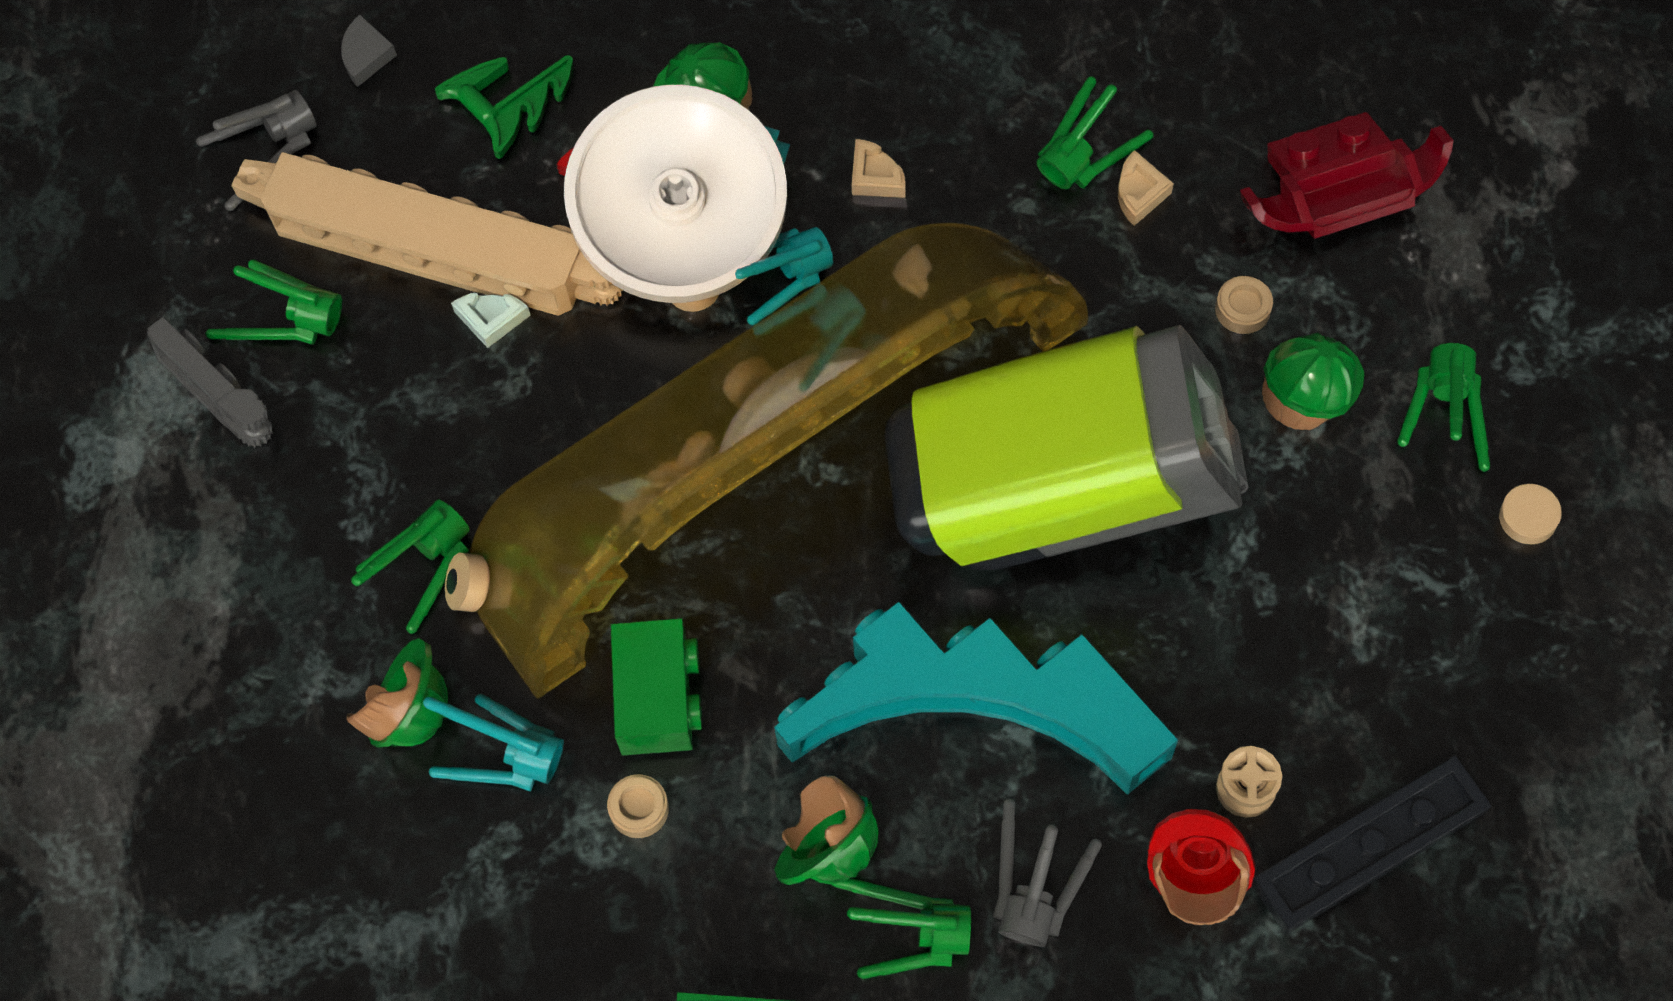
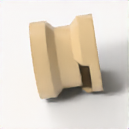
[1216,746,1283,818]

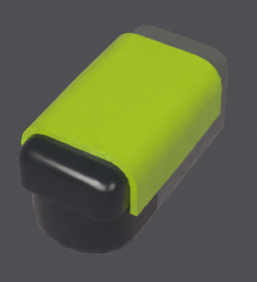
[885,325,1249,570]

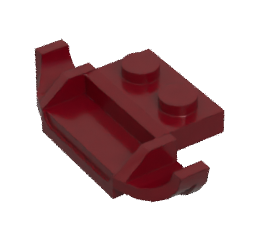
[1240,112,1454,239]

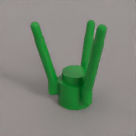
[1037,76,1154,190]
[205,259,342,345]
[1397,343,1490,472]
[351,500,470,634]
[832,878,971,979]

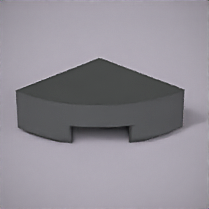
[341,15,397,87]

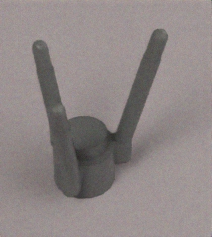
[196,90,317,211]
[993,799,1102,947]

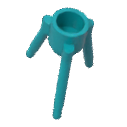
[735,227,833,325]
[423,694,564,791]

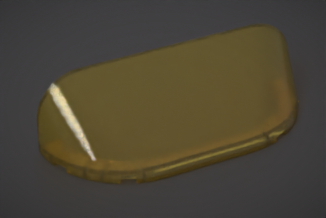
[470,223,1088,699]

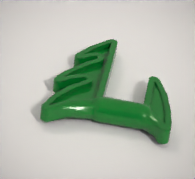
[435,55,574,159]

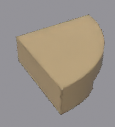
[852,139,905,198]
[1118,150,1173,226]

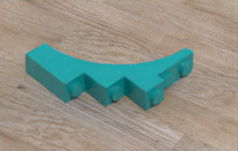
[774,602,1178,795]

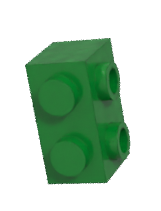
[611,619,702,756]

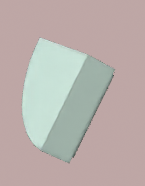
[451,293,531,348]

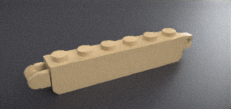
[232,152,623,316]

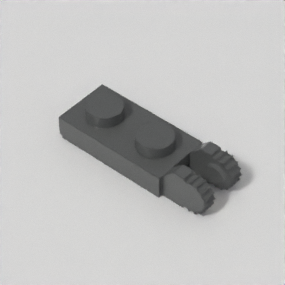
[147,317,273,448]

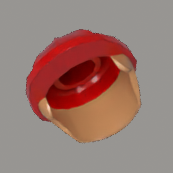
[1147,809,1255,925]

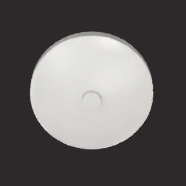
[564,85,787,303]

